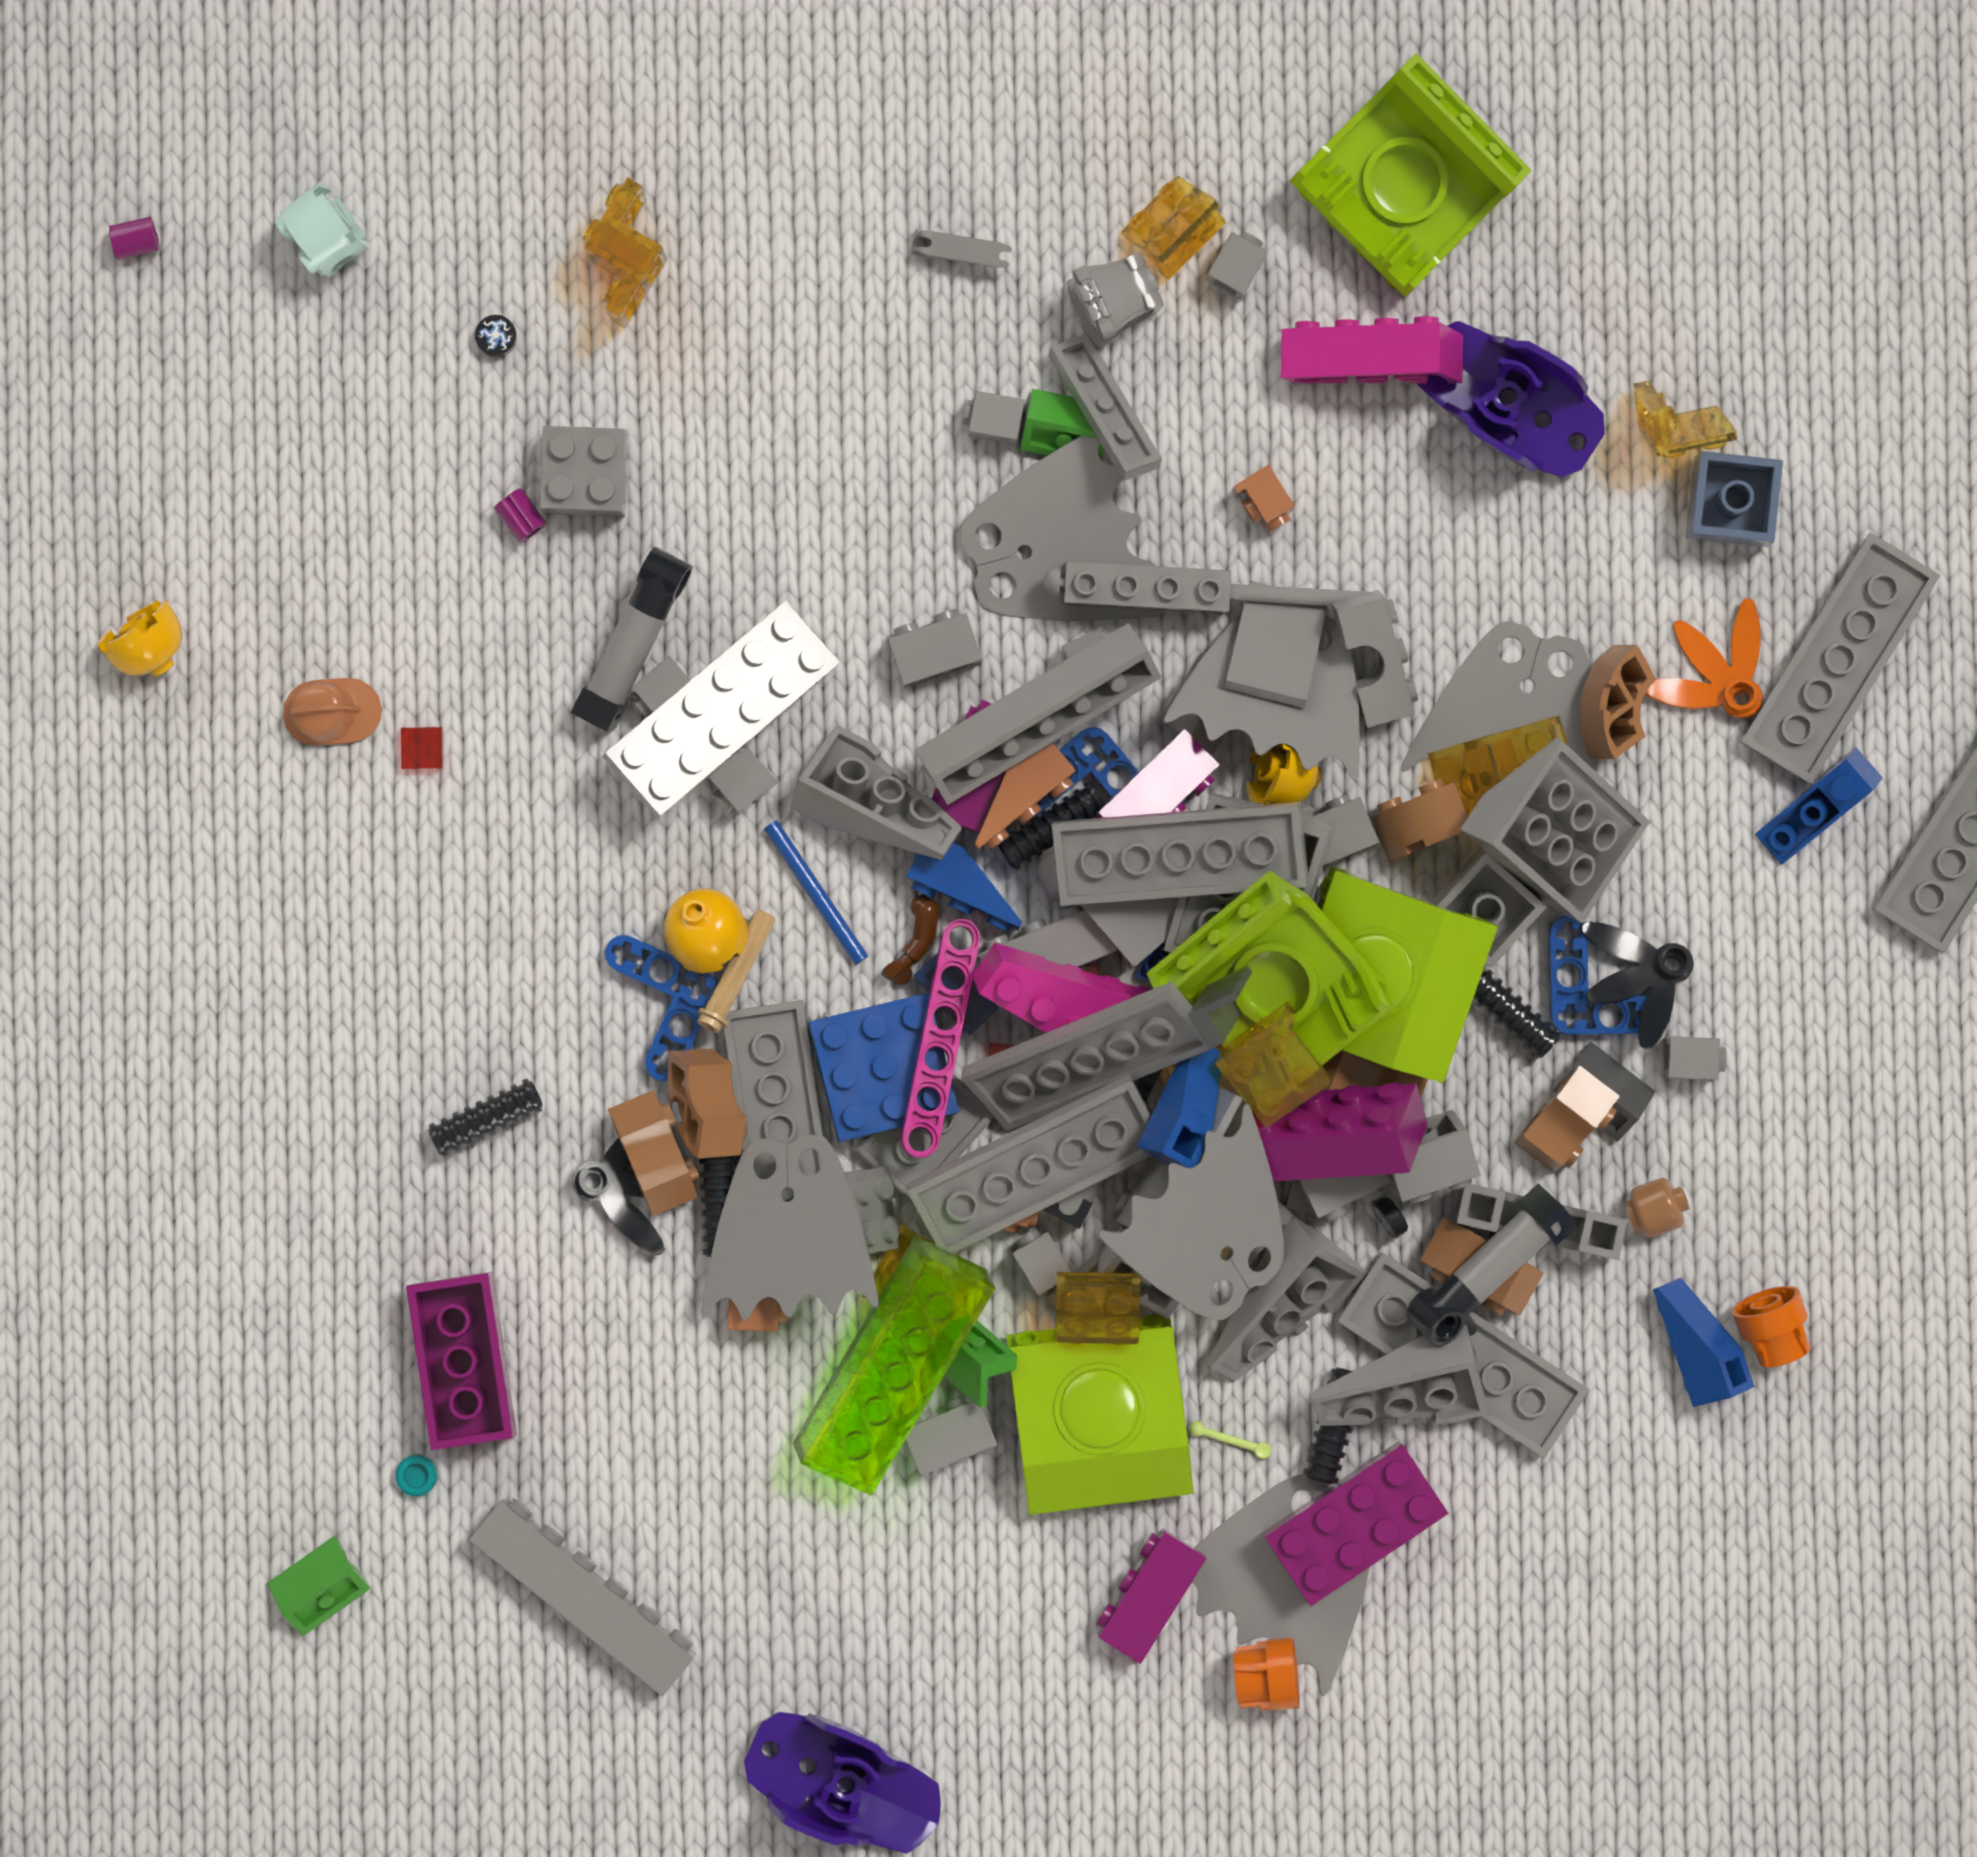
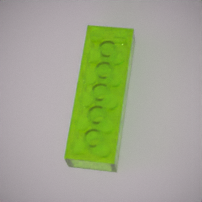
[793,1236,996,1496]

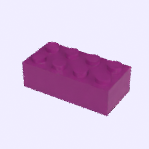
[1252,1083,1428,1181]
[406,1271,517,1451]
[1261,1442,1449,1606]

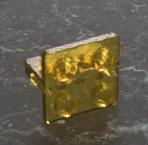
[1121,176,1227,280]
[1055,1272,1140,1345]

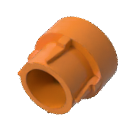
[1732,1286,1811,1368]
[1233,1637,1300,1711]

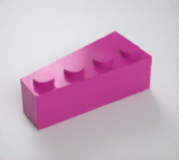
[1281,316,1463,384]
[972,943,1152,1033]

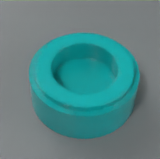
[396,1454,438,1496]

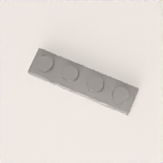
[1049,334,1162,481]

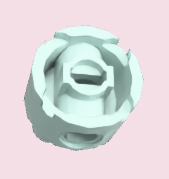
[274,181,370,277]

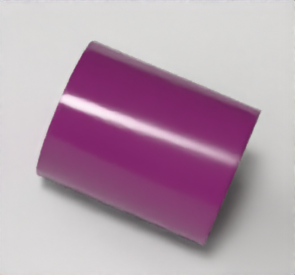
[109,216,160,260]
[494,488,547,543]

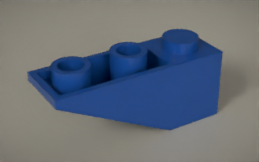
[1755,747,1883,865]
[906,843,1022,932]
[1137,1048,1225,1168]
[1653,1278,1755,1407]

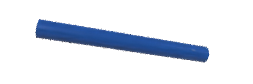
[764,820,869,965]

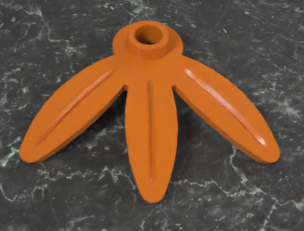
[1645,598,1763,719]

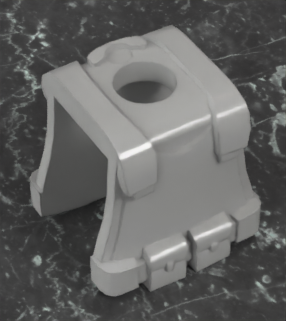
[1067,252,1164,349]

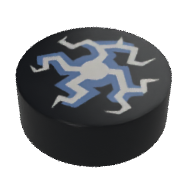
[475,315,517,357]
[1372,1197,1408,1239]

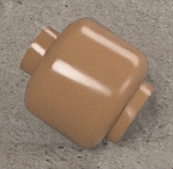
[1625,1178,1690,1238]

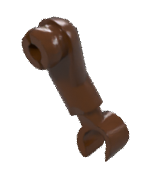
[881,895,940,985]

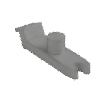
[911,229,1012,268]

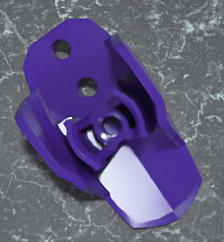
[1417,321,1605,478]
[744,1711,941,1854]

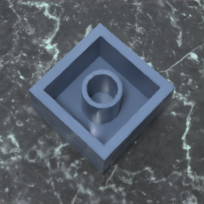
[1685,451,1783,547]

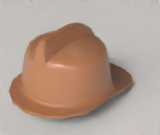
[283,678,382,746]

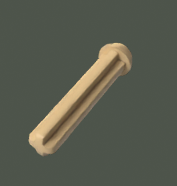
[697,910,775,1033]

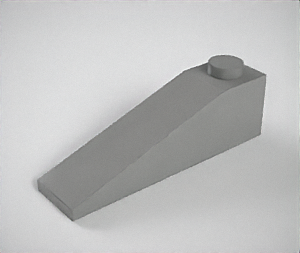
[791,724,962,860]
[1206,1217,1367,1381]
[1310,1325,1489,1426]

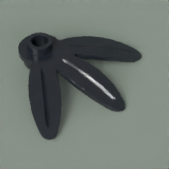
[1580,921,1694,1050]
[571,1137,694,1255]

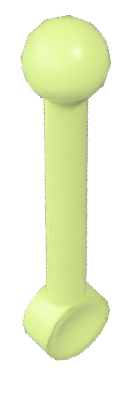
[1188,1421,1271,1459]

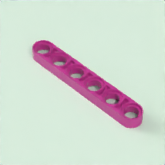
[900,919,980,1159]

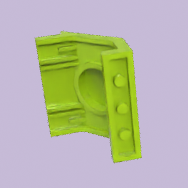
[1289,53,1532,298]
[1317,866,1498,1083]
[1147,870,1391,1110]
[1006,1315,1194,1515]

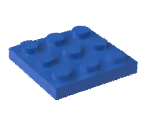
[808,992,959,1143]

